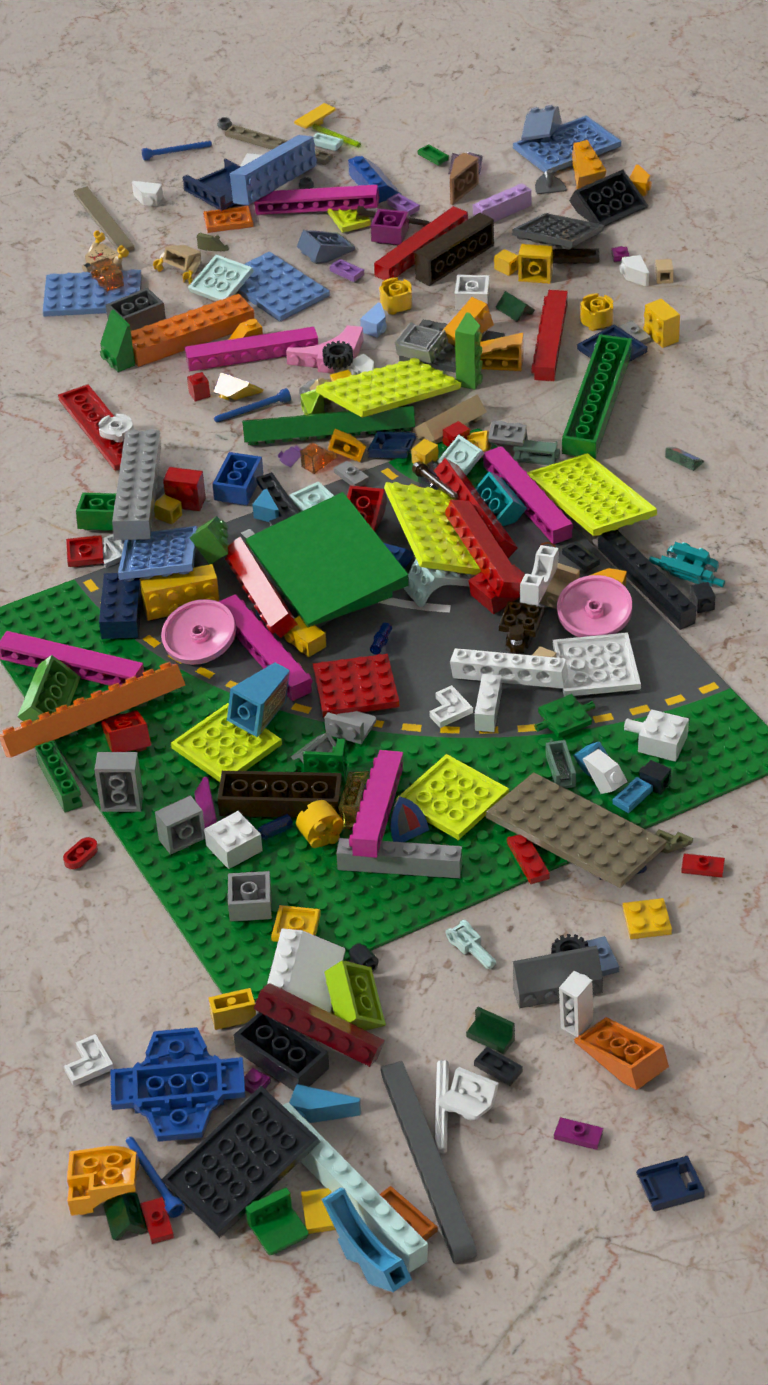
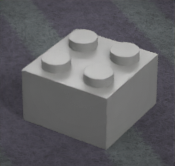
[155,796,205,855]
[228,871,272,921]

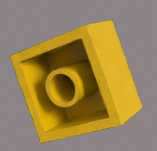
[518,244,553,284]
[643,298,680,348]

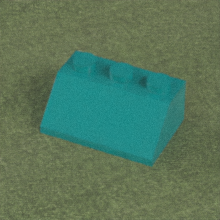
[475,471,527,526]

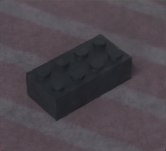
[234,1012,329,1091]

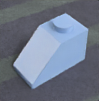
[360,302,387,338]

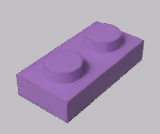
[387,193,420,216]
[330,259,364,282]

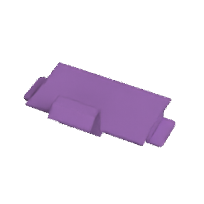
[278,445,303,468]

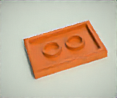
[203,206,253,233]
[380,1186,438,1241]

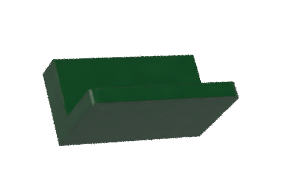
[496,291,535,322]
[466,1007,515,1054]
[103,1192,147,1241]

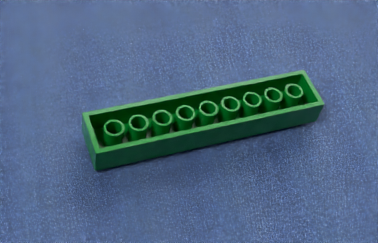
[562,334,632,459]

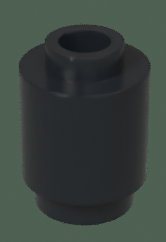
[349,943,379,972]

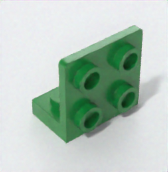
[303,738,347,784]

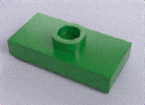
[418,144,449,166]

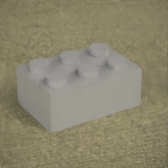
[95,752,144,812]

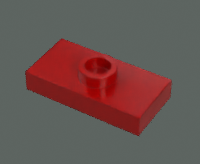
[681,853,725,878]
[140,1197,174,1244]

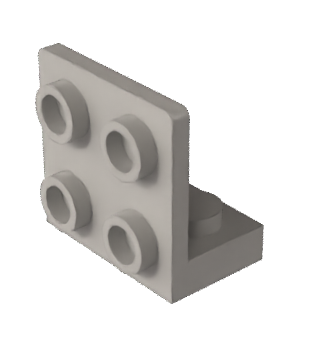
[488,421,528,446]

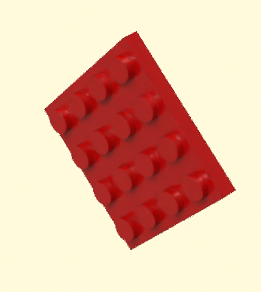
[313,654,400,717]

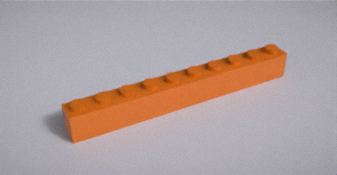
[0,662,185,758]

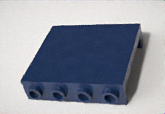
[183,158,241,211]

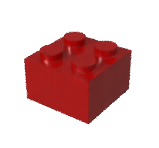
[163,467,206,511]

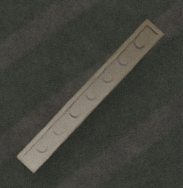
[225,125,333,165]
[73,186,135,252]

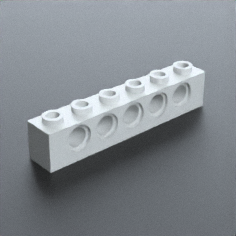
[450,649,568,689]

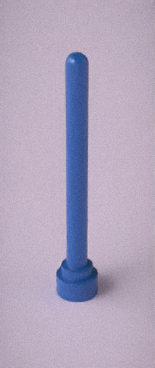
[141,141,212,160]
[214,388,291,422]
[126,1136,185,1218]

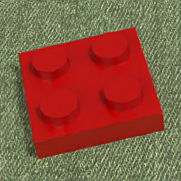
[66,535,104,567]

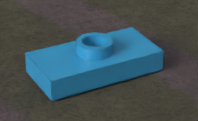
[613,777,653,813]

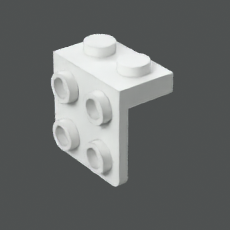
[437,1067,499,1120]

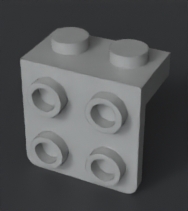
[324,711,376,744]

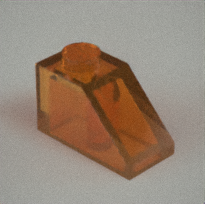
[300,442,338,474]

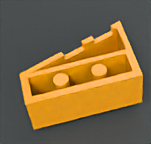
[572,140,606,190]
[442,297,494,346]
[480,333,523,371]

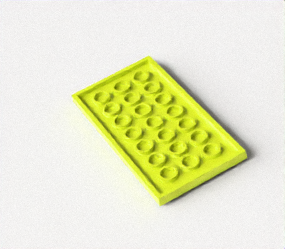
[316,358,461,418]
[527,453,657,536]
[384,482,481,575]

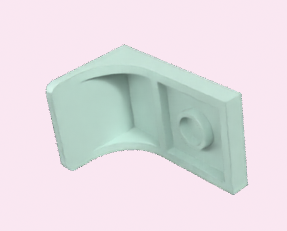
[404,559,475,607]

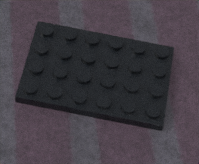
[161,1086,320,1238]

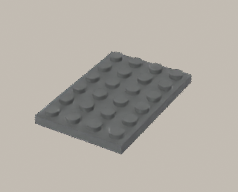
[512,213,604,249]

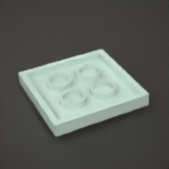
[188,255,254,301]

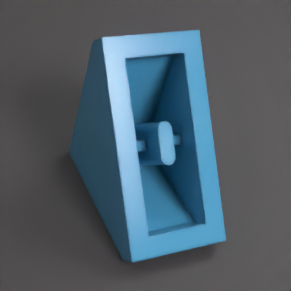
[252,489,279,522]

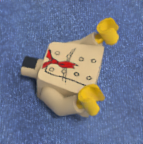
[82,230,129,272]
[153,245,201,284]

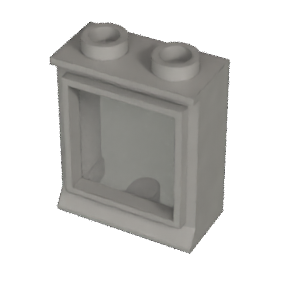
[395,322,448,363]

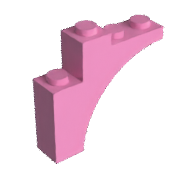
[286,325,364,373]

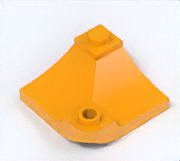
[67,1146,139,1216]

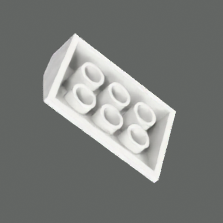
[267,929,346,1013]

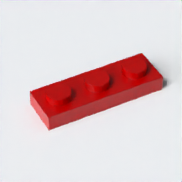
[507,834,550,885]

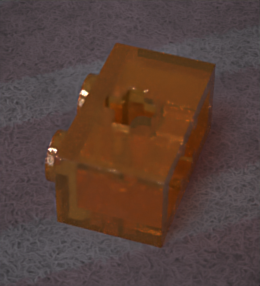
[90,257,124,292]

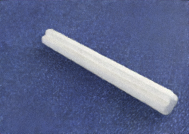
[435,1060,449,1154]

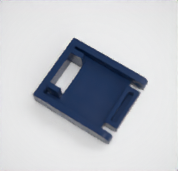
[367,432,417,458]
[636,1155,705,1211]

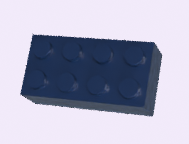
[99,573,142,639]

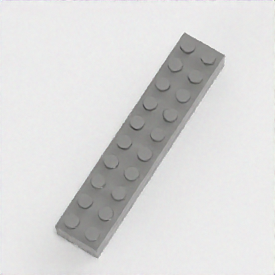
[112,429,161,540]

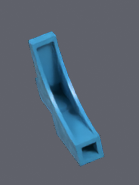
[322,1187,412,1292]

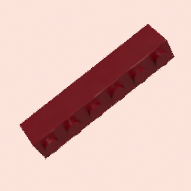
[253,983,385,1067]

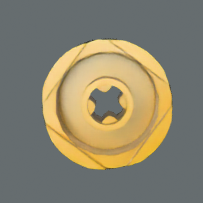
[379,278,412,315]
[580,293,613,331]
[296,800,343,848]

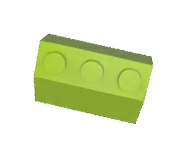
[324,960,386,1031]

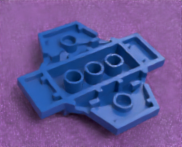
[111,1027,246,1142]

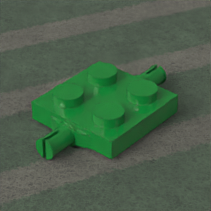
[534,694,595,738]

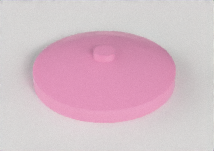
[557,575,632,637]
[161,600,236,665]

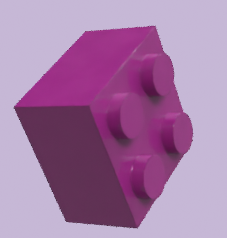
[371,209,409,245]

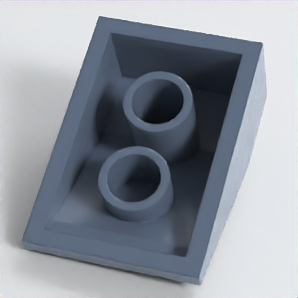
[521,105,562,141]
[297,230,356,264]

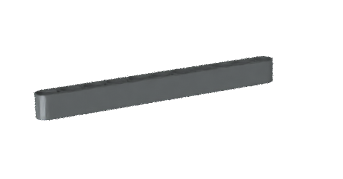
[380,1061,477,1263]

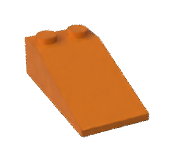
[574,1017,669,1090]

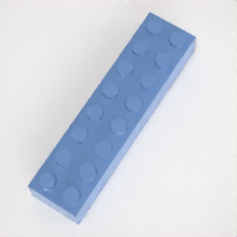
[230,135,317,205]

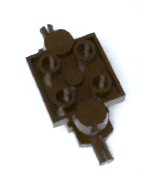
[499,601,545,654]

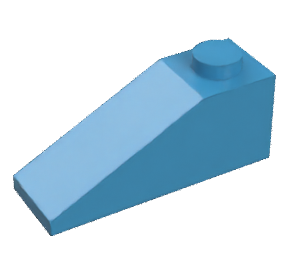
[289,1084,361,1123]

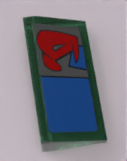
[665,447,704,471]

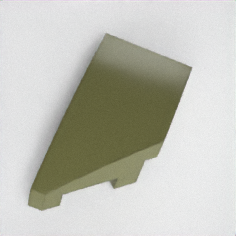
[196,232,229,251]
[655,829,693,853]

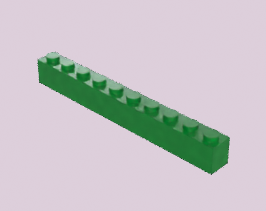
[242,405,415,445]

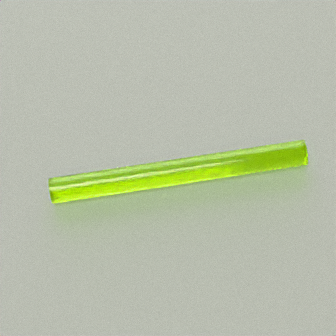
[312,124,361,148]

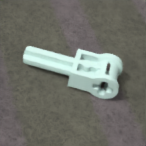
[446,920,496,969]

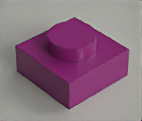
[611,246,630,262]
[244,1068,271,1094]

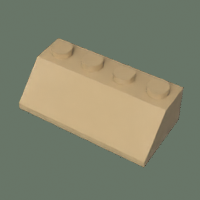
[410,394,487,444]

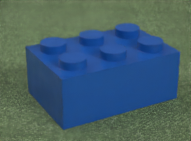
[212,452,264,505]

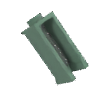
[513,440,560,465]
[546,740,576,789]

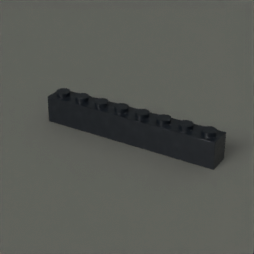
[598,530,696,630]

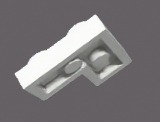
[430,685,473,728]
[64,1034,114,1086]

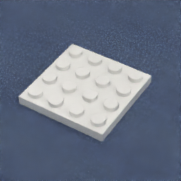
[553,633,641,697]

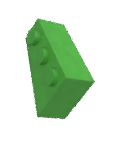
[189,516,229,564]

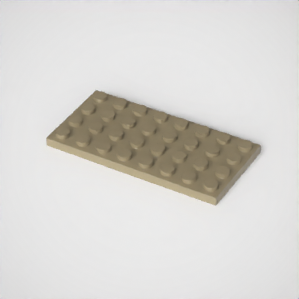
[486,772,667,888]

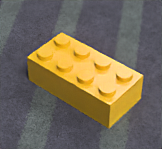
[140,564,219,620]

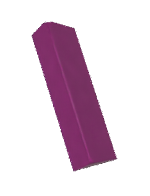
[194,777,217,828]

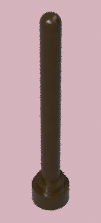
[356,206,430,226]
[412,461,459,500]

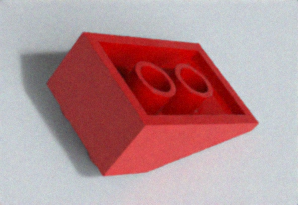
[347,485,388,532]
[468,564,525,614]
[100,710,151,752]

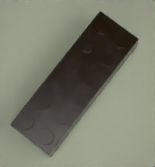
[414,212,494,286]
[218,771,343,818]

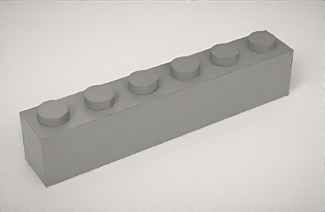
[337,838,462,878]

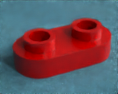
[63,837,98,869]

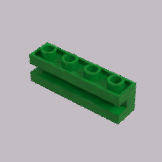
[35,740,83,813]

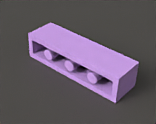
[473,183,532,222]

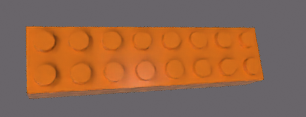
[131,294,255,367]

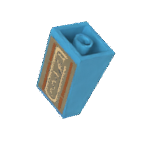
[227,662,290,737]

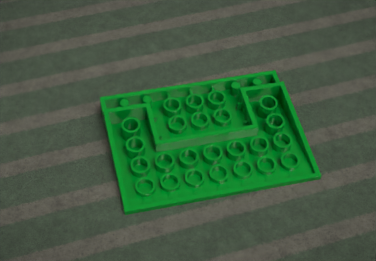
[245,492,409,627]

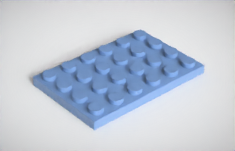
[513,115,621,173]
[237,251,330,322]
[43,269,142,317]
[118,526,197,581]

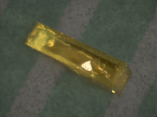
[338,771,369,830]

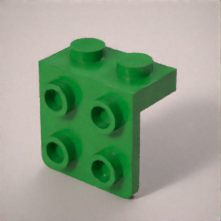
[245,1187,309,1255]

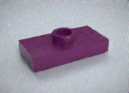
[554,1117,604,1150]

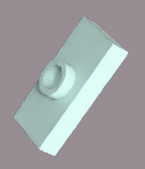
[313,132,343,151]

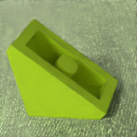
[300,389,325,415]

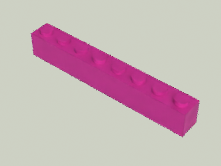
[254,185,379,215]
[185,326,318,372]
[483,446,573,544]
[219,594,313,701]
[0,631,144,685]
[349,750,403,858]

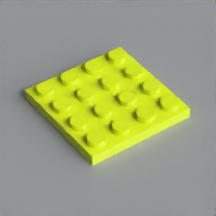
[171,703,282,782]
[396,754,509,840]

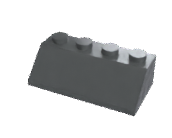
[513,945,603,1009]

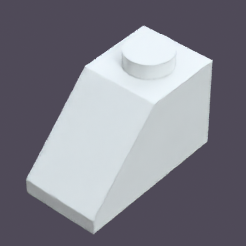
[132,181,163,207]
[619,255,649,286]
[583,749,627,794]

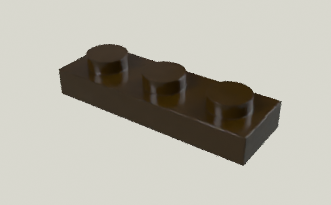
[553,248,599,264]

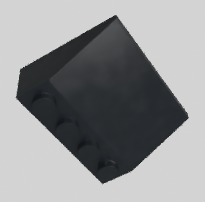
[569,170,648,227]

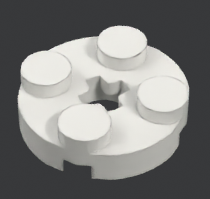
[99,414,134,442]

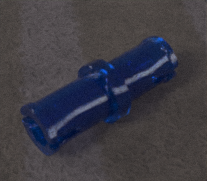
[370,623,392,655]

